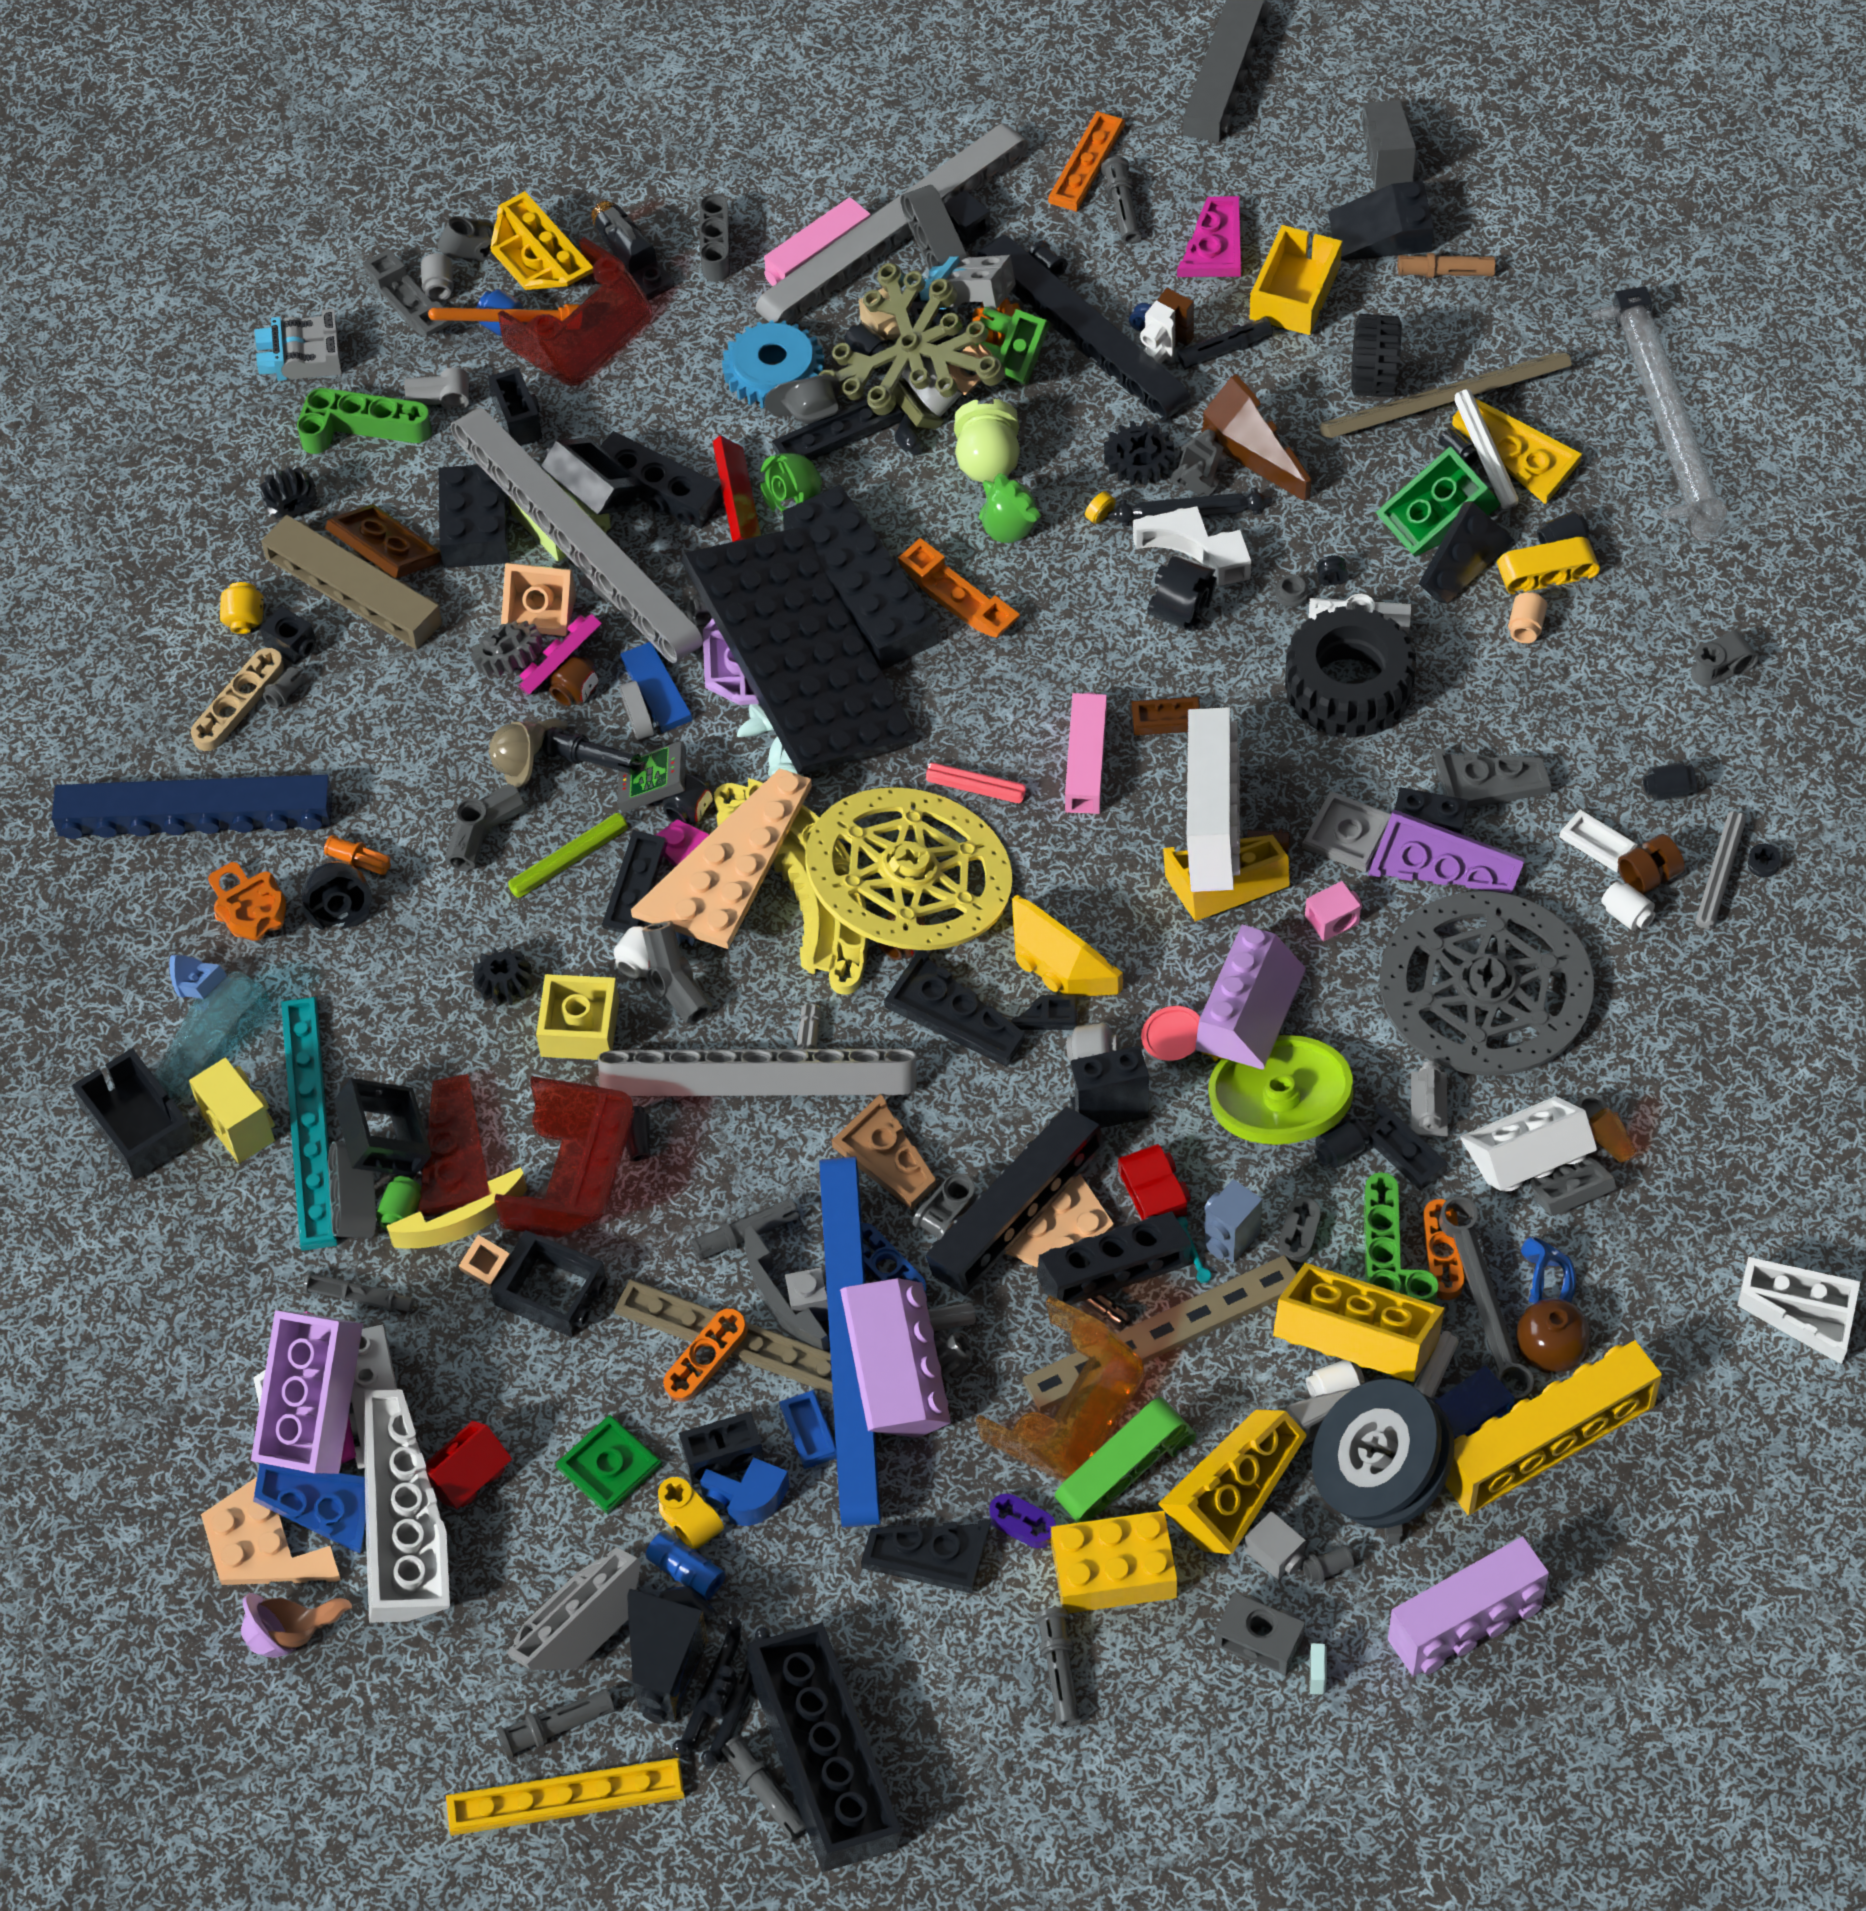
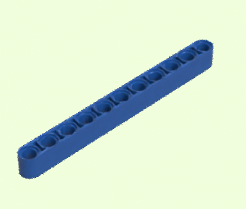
[819,1156,881,1528]

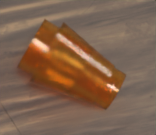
[1588,1107,1637,1163]

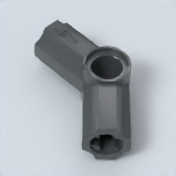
[445,783,525,872]
[642,921,713,1025]

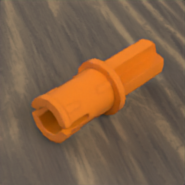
[324,835,391,875]

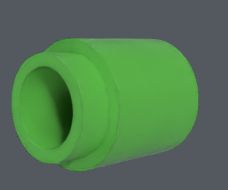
[376,1176,421,1231]

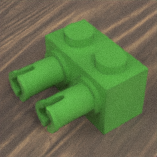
[975,306,1050,385]

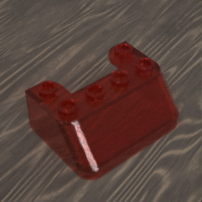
[494,1076,634,1238]

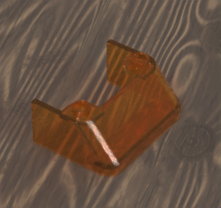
[975,1295,1145,1482]

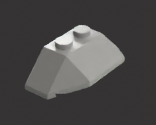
[507,1547,641,1670]

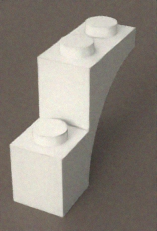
[1133,506,1251,586]

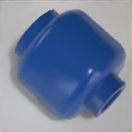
[476,289,524,336]

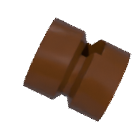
[1618,834,1685,895]

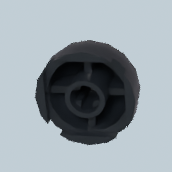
[302,861,372,931]

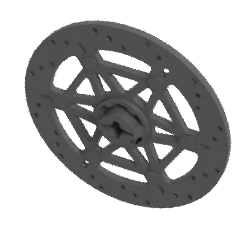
[1380,891,1594,1076]

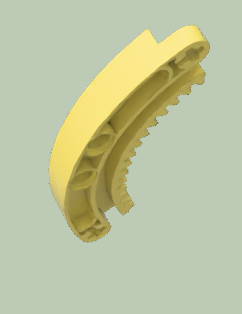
[714,778,868,995]

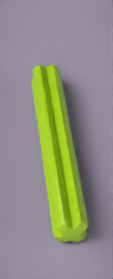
[508,813,628,898]

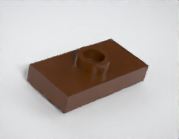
[1131,697,1200,736]

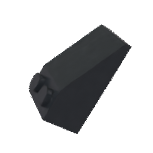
[1328,181,1434,261]

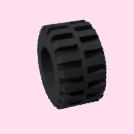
[1351,314,1402,398]

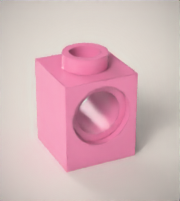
[1305,881,1362,942]

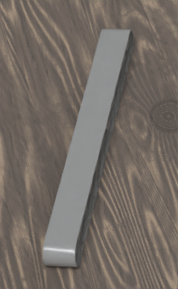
[755,123,1029,324]
[451,407,703,663]

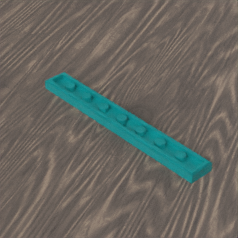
[281,997,338,1251]

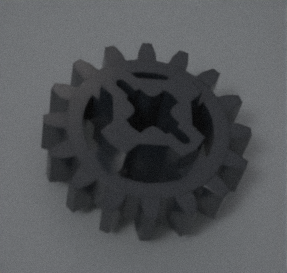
[1104,421,1174,485]

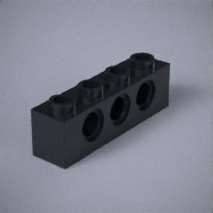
[600,431,723,529]
[1037,1211,1191,1310]

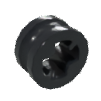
[1316,555,1348,586]
[1747,843,1781,878]

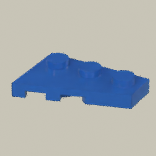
[253,1463,366,1553]

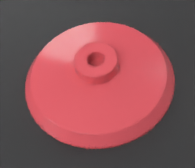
[1141,1006,1200,1061]

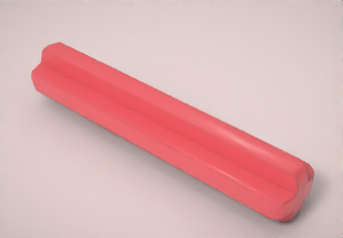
[926,762,1026,804]

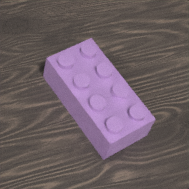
[251,1310,363,1474]
[1388,1536,1549,1677]

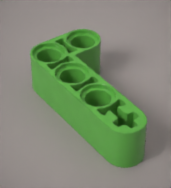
[297,388,432,454]
[1363,1172,1438,1305]
[1054,1397,1197,1523]

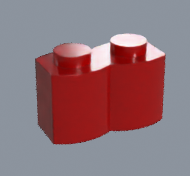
[1118,1144,1191,1221]

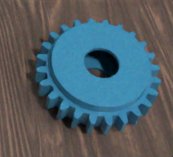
[722,320,825,408]

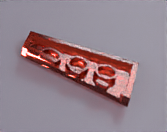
[419,1074,490,1216]

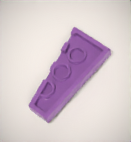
[1368,809,1525,893]

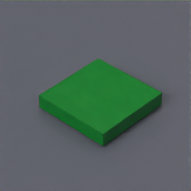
[555,1414,662,1515]

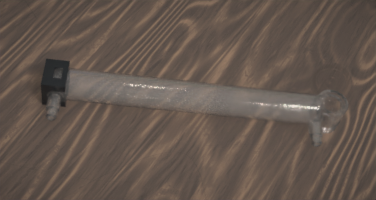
[1591,286,1727,542]

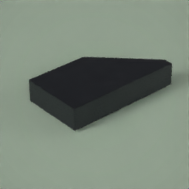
[1011,995,1077,1030]

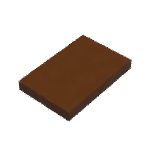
[325,504,442,579]

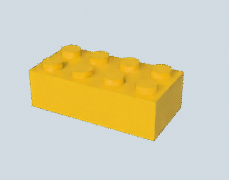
[1273,1263,1445,1382]

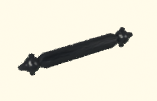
[1108,488,1272,527]

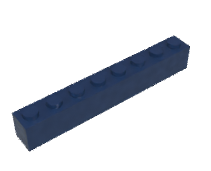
[52,775,333,839]

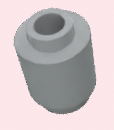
[421,253,454,301]

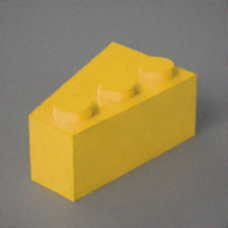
[1163,835,1290,922]

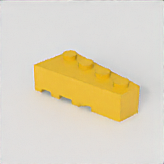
[1158,1409,1307,1554]

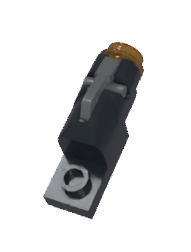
[591,201,674,301]

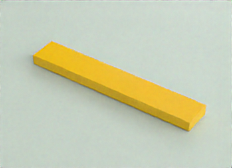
[446,1758,685,1836]

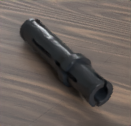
[1177,316,1273,370]

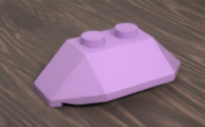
[703,618,759,705]

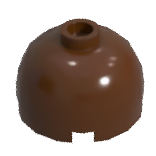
[1516,1298,1591,1373]

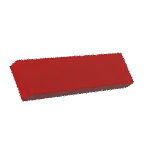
[713,435,761,542]

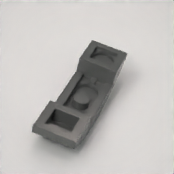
[362,249,454,337]
[744,1226,830,1352]

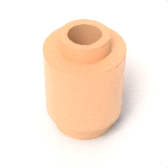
[1508,592,1547,643]

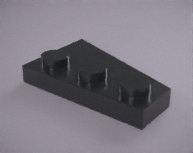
[1418,501,1514,603]
[861,1519,992,1594]

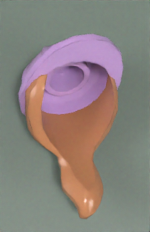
[241,1593,352,1658]

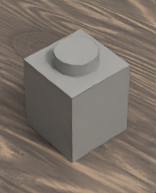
[785,1267,828,1322]
[1244,1511,1306,1580]

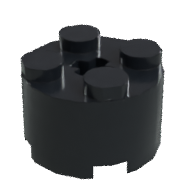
[1147,555,1217,632]

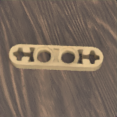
[191,648,284,751]

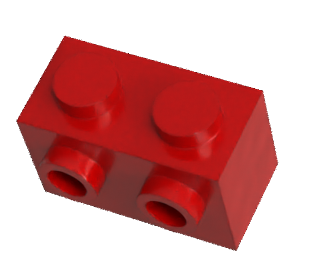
[425,1420,512,1509]

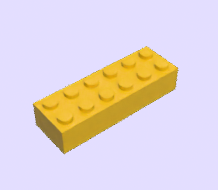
[1445,1340,1662,1516]

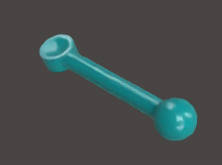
[1176,1216,1211,1283]

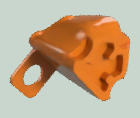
[208,862,286,941]

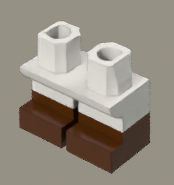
[1140,287,1194,365]

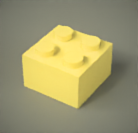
[536,974,619,1060]
[189,1057,275,1164]

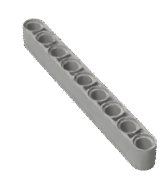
[598,1049,917,1096]

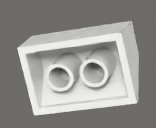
[1460,1096,1597,1191]

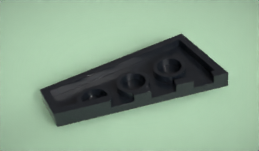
[884,950,1025,1067]

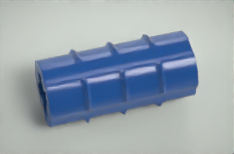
[645,1530,726,1600]

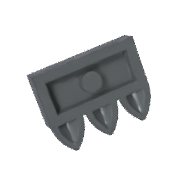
[1530,1157,1616,1216]

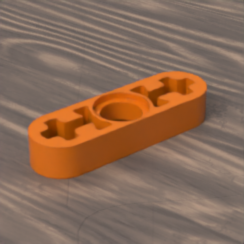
[1423,1199,1464,1300]
[663,1309,748,1402]

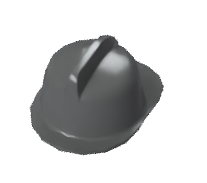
[764,374,840,424]

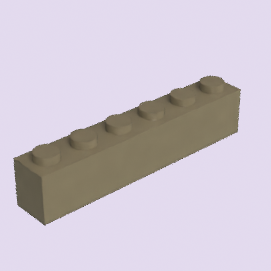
[261,515,442,650]

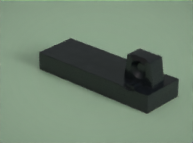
[602,830,668,934]

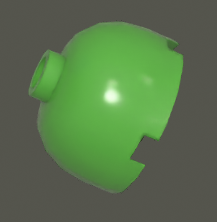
[760,453,822,520]

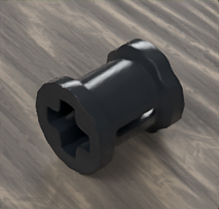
[1028,240,1068,278]

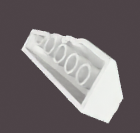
[364,1390,450,1623]

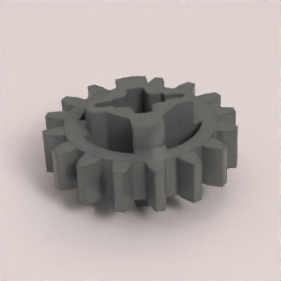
[470,621,544,677]

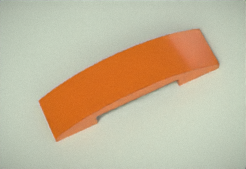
[898,538,1020,638]

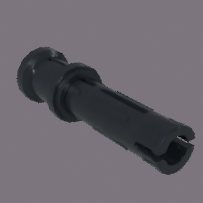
[543,727,642,776]

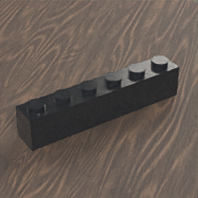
[926,1106,1105,1296]

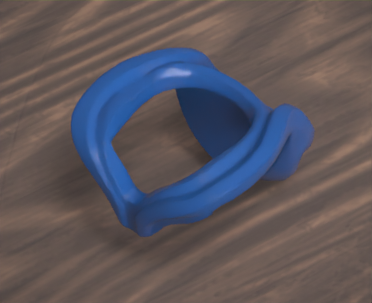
[1521,1236,1576,1303]

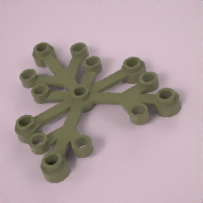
[818,263,1005,415]

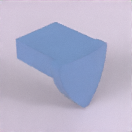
[169,955,227,999]

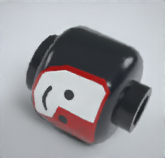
[662,774,713,824]

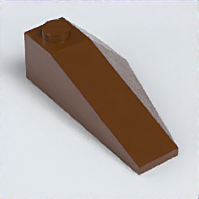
[1201,374,1311,501]

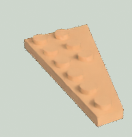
[631,768,812,949]

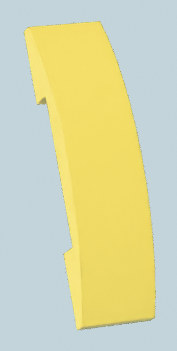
[387,1167,527,1249]

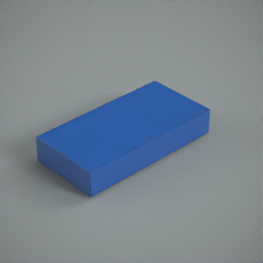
[779,1390,837,1469]

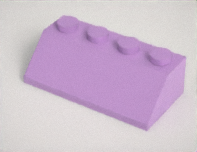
[1195,924,1306,1070]
[840,1278,951,1438]

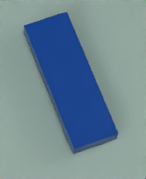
[620,642,692,733]

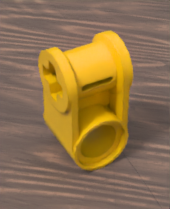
[658,1477,724,1551]

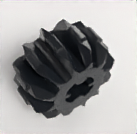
[260,466,317,519]
[473,946,532,1006]

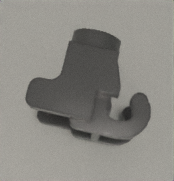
[1171,429,1227,495]

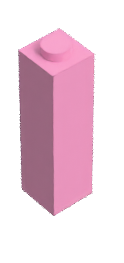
[764,197,871,286]
[1065,692,1107,814]

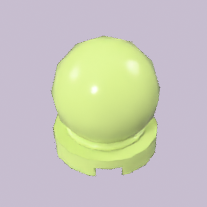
[954,399,1020,483]

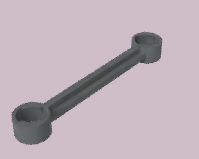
[1439,1196,1534,1405]

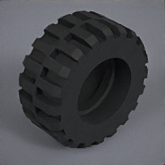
[1285,606,1417,738]

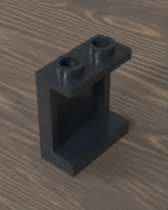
[1070,1046,1149,1129]

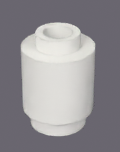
[1601,881,1655,931]
[1306,1360,1365,1398]

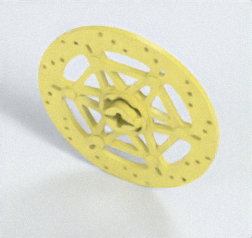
[805,788,1012,950]

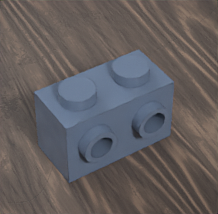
[1203,1179,1263,1263]

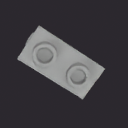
[1411,1061,1448,1136]

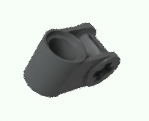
[437,216,495,261]
[1691,630,1759,687]
[912,1173,976,1240]

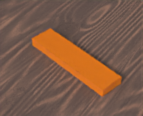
[1048,111,1125,212]

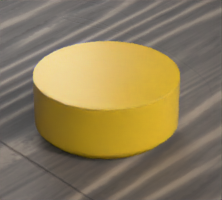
[1085,491,1116,524]

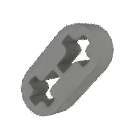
[619,681,654,740]

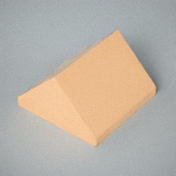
[501,563,577,637]

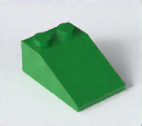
[1375,446,1501,557]

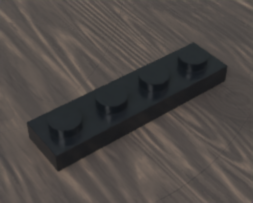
[772,399,902,461]

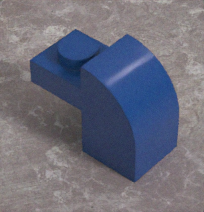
[700,1458,790,1526]

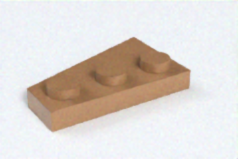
[831,1093,936,1210]

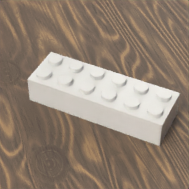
[1187,707,1240,892]

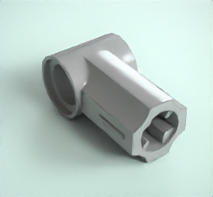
[404,367,469,410]

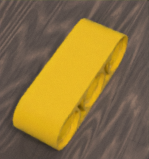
[1497,537,1600,595]

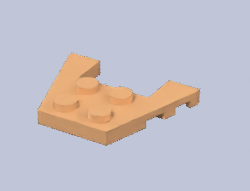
[1005,1174,1114,1268]
[201,1477,341,1585]

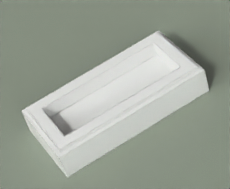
[1559,809,1638,872]

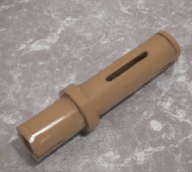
[1397,253,1495,278]

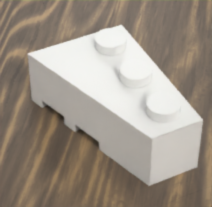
[1737,1257,1860,1364]

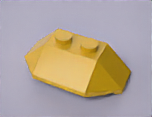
[490,191,594,290]
[1012,895,1123,997]

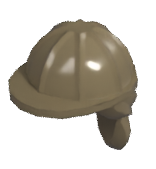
[488,718,568,789]

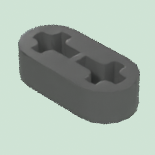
[1279,1197,1321,1264]

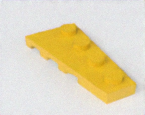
[1452,398,1582,504]

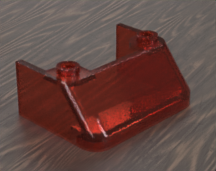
[498,237,653,386]

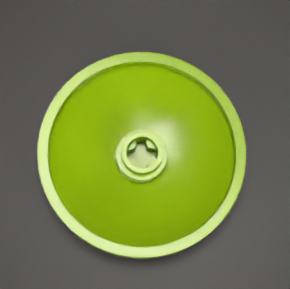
[1208,1035,1354,1145]

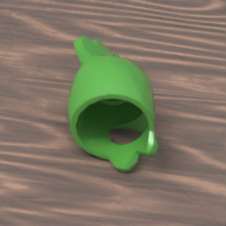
[978,473,1041,543]

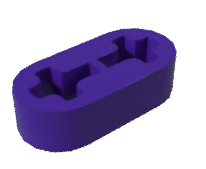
[989,1494,1056,1549]

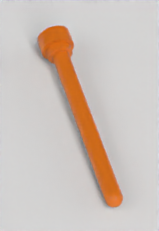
[428,304,581,330]

